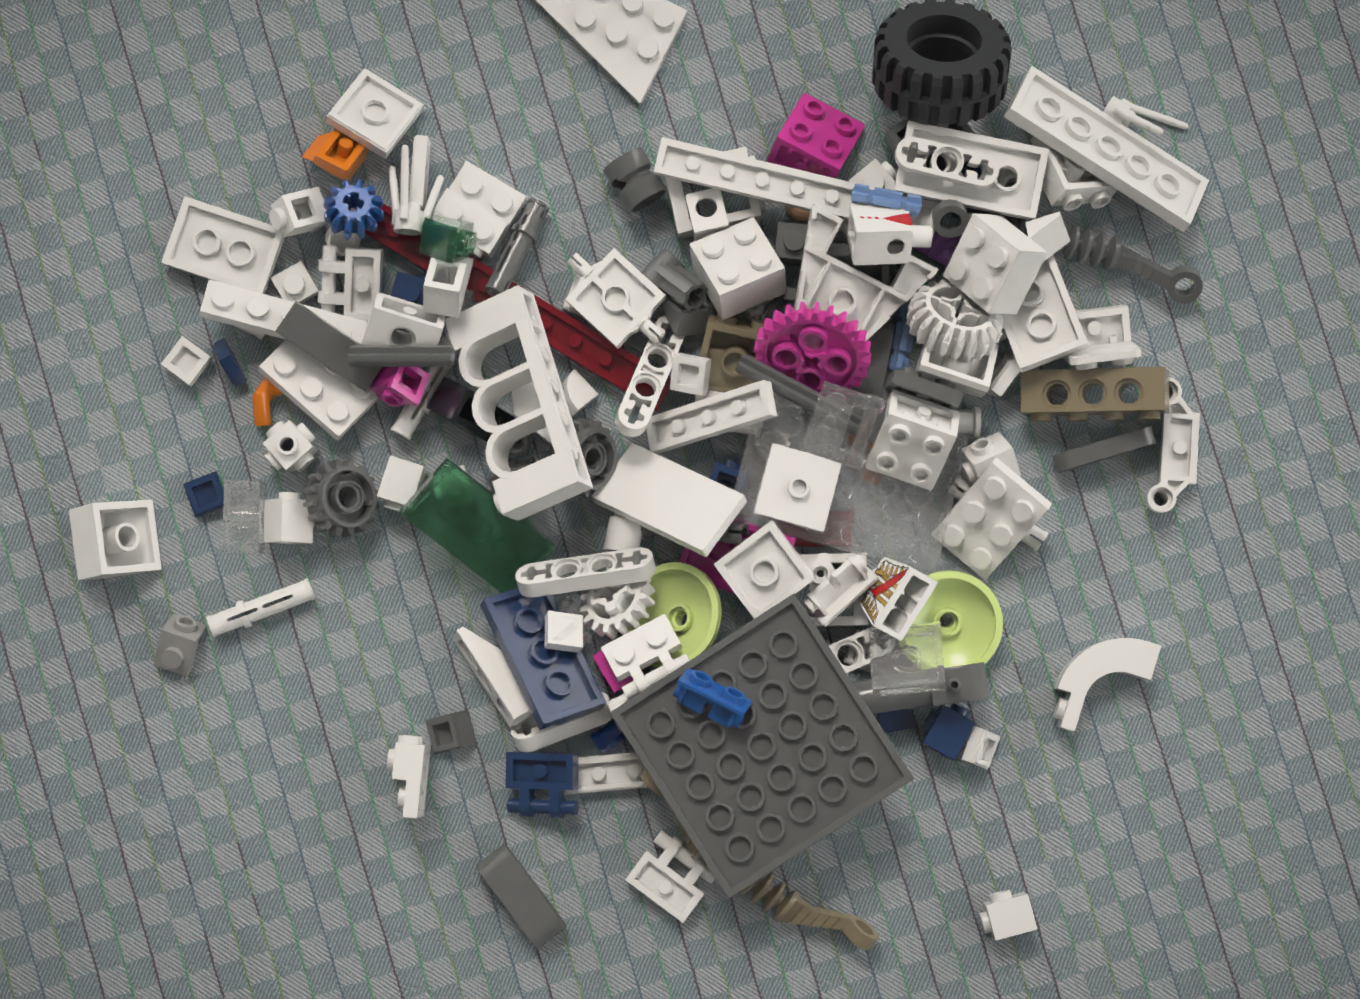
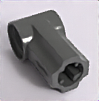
[641,249,708,311]

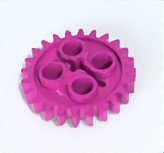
[754,302,872,400]

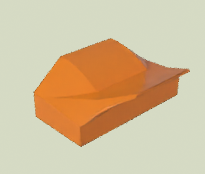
[302,129,369,181]

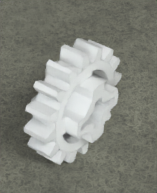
[579,567,655,639]

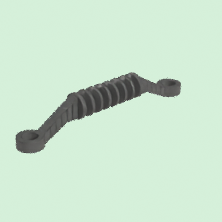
[932,199,1203,303]

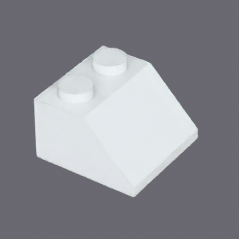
[69,500,162,580]

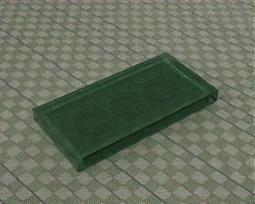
[400,458,556,593]

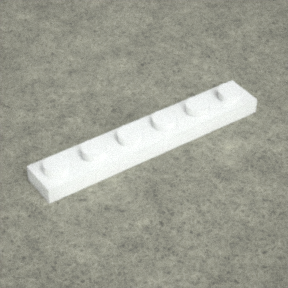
[199,279,410,345]

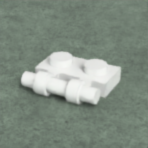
[318,245,383,321]
[601,614,690,700]
[625,830,715,923]

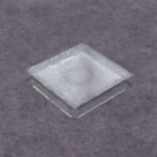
[869,622,946,696]

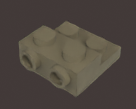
[700,312,764,393]

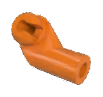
[252,378,283,426]

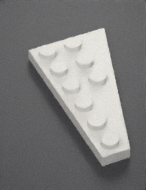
[534,0,687,106]

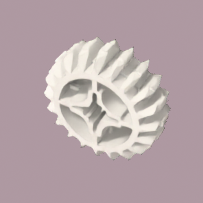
[906,279,1004,362]

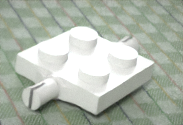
[565,248,666,349]

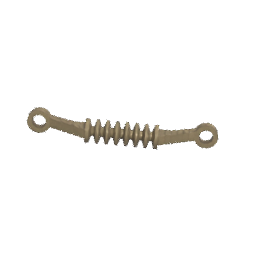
[641,769,879,950]

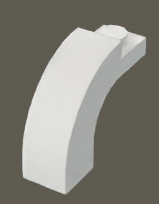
[1053,638,1161,731]

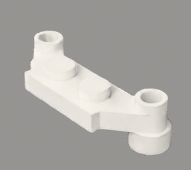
[1145,377,1200,513]

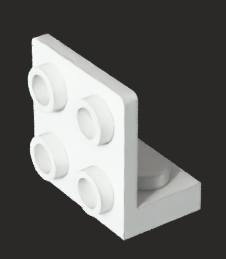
[865,389,960,490]

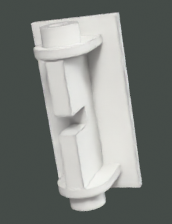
[803,554,879,627]

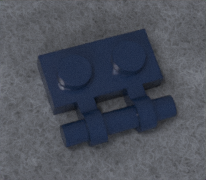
[506,752,579,818]

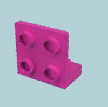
[766,93,865,179]

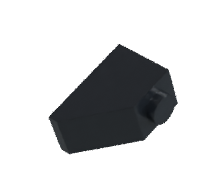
[426,377,515,442]

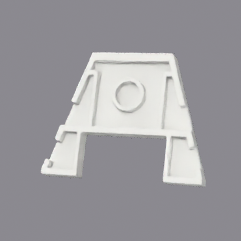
[794,204,938,341]

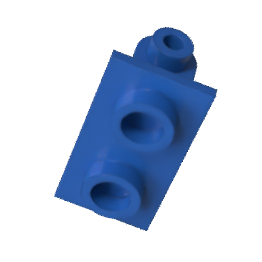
[673,668,753,729]

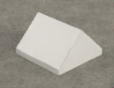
[915,344,999,398]

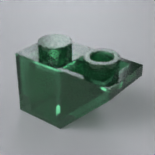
[419,215,477,263]

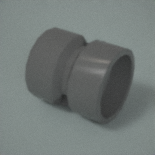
[603,147,668,214]

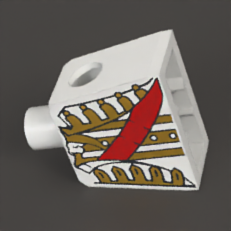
[858,557,938,641]

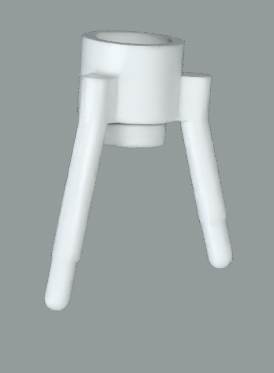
[1103,96,1189,135]
[389,145,444,236]

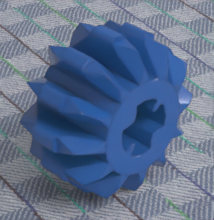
[323,178,384,241]

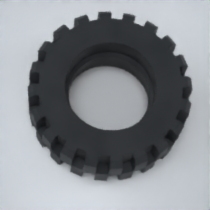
[872,0,1012,127]

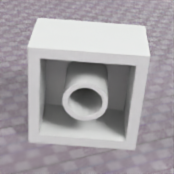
[943,213,1048,314]
[689,217,787,320]

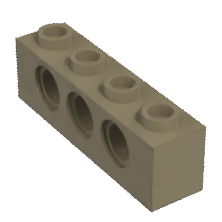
[1021,367,1169,422]

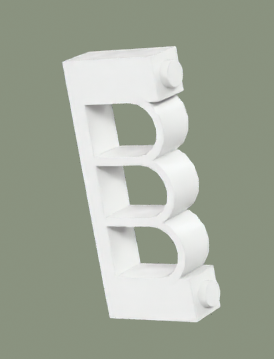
[445,285,593,521]

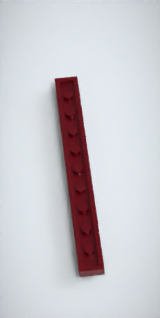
[365,203,671,412]

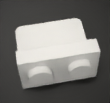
[1062,304,1141,370]

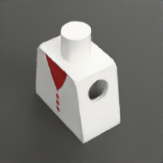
[847,203,932,265]

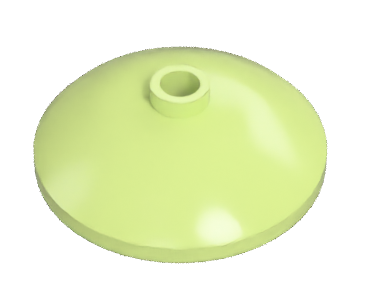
[628,562,722,668]
[897,570,1003,672]

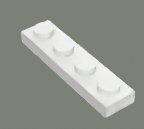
[646,380,777,454]

